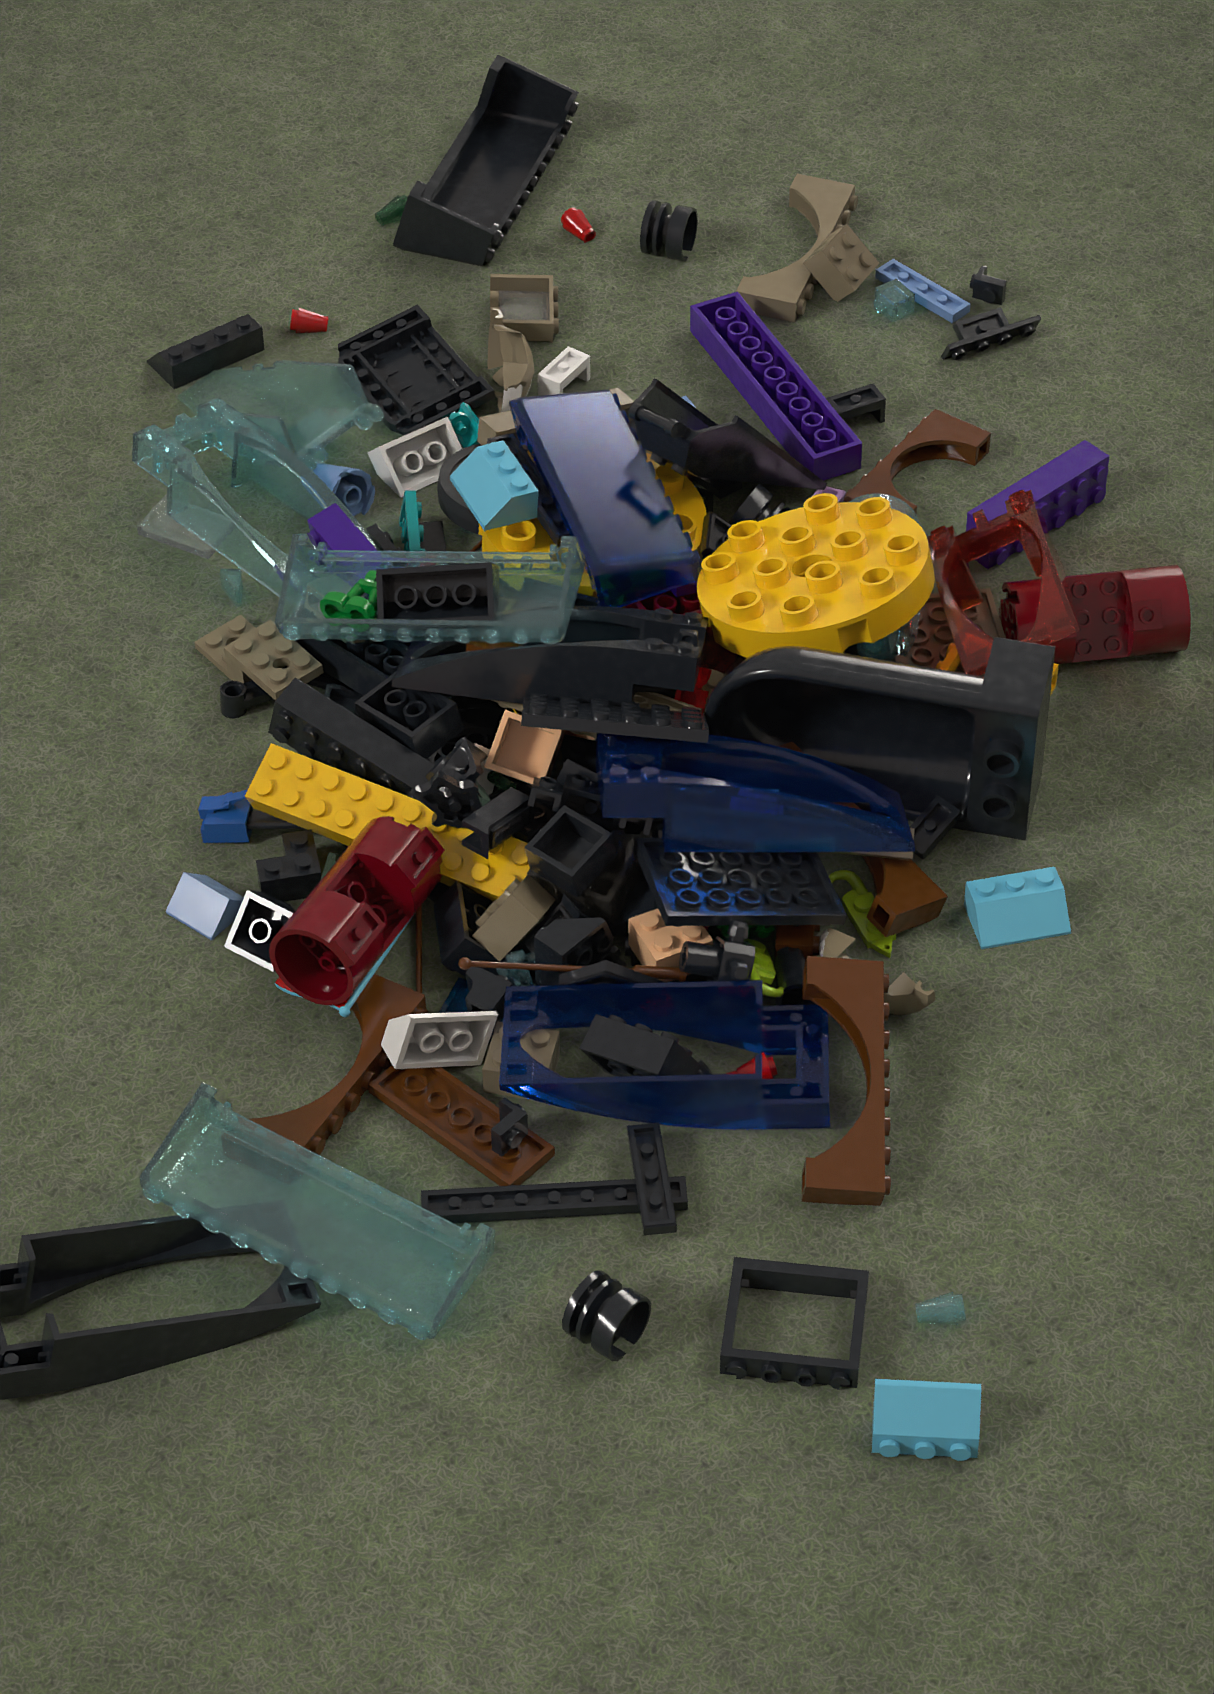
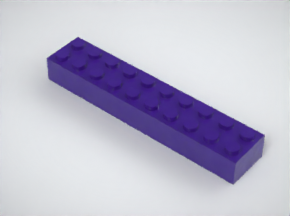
[690,292,862,481]

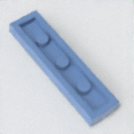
[875,259,970,323]

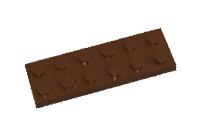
[369,1065,555,1186]

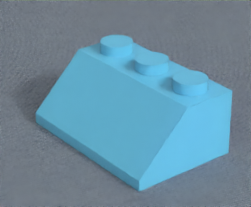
[450,440,538,531]
[964,867,1071,949]
[872,1379,981,1461]

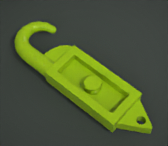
[829,870,896,958]
[744,939,784,997]

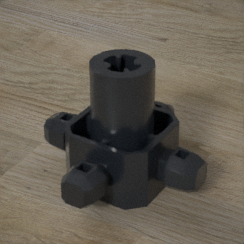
[679,920,755,1010]

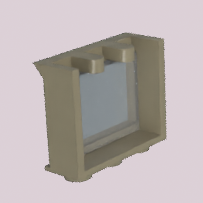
[490,274,559,343]

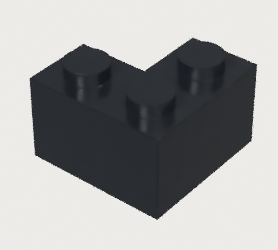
[256,829,322,902]

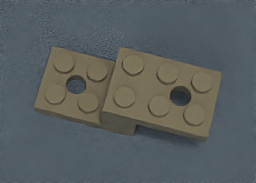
[194,615,324,700]

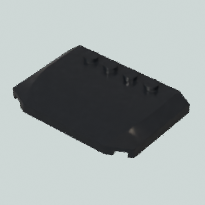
[338,304,496,435]

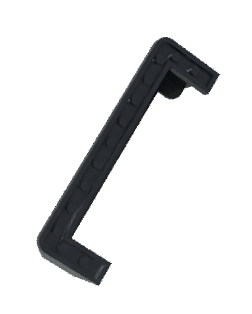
[393,55,579,267]

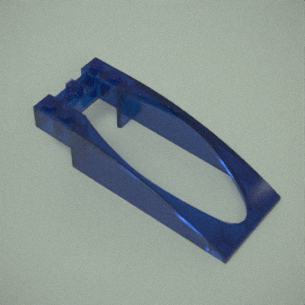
[596,733,915,852]
[499,980,830,1130]

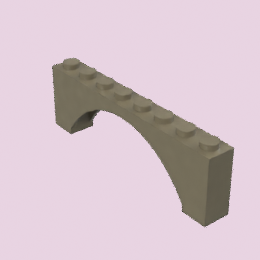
[736,174,858,322]

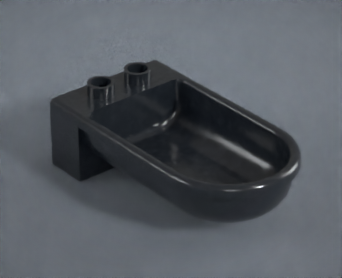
[704,637,1055,841]

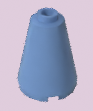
[303,463,375,521]

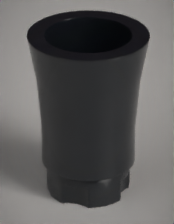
[774,946,817,1015]

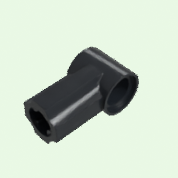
[220,680,273,719]

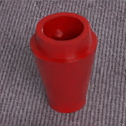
[561,207,596,243]
[290,307,328,333]

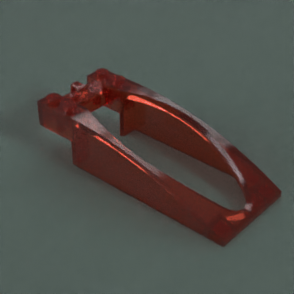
[927,490,1080,676]

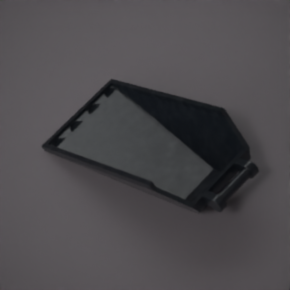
[628,378,827,490]

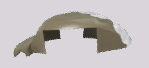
[487,308,535,413]
[819,928,936,1015]

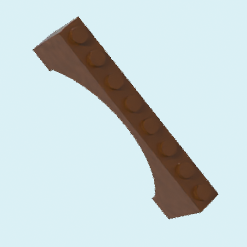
[731,741,948,937]
[801,956,891,1206]
[221,974,428,1186]

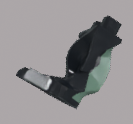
[411,737,490,828]

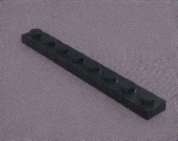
[421,1176,688,1225]

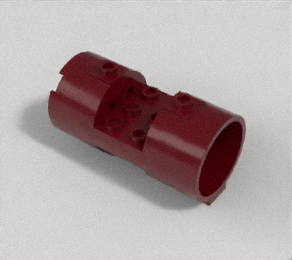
[999,565,1191,664]
[269,816,445,1005]

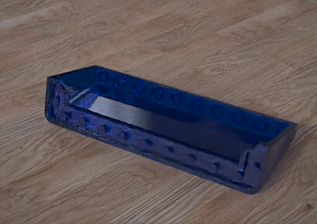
[509,389,702,607]

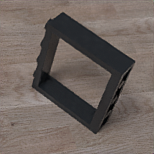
[720,1257,869,1390]

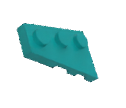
[399,490,426,564]

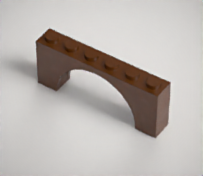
[844,409,991,521]

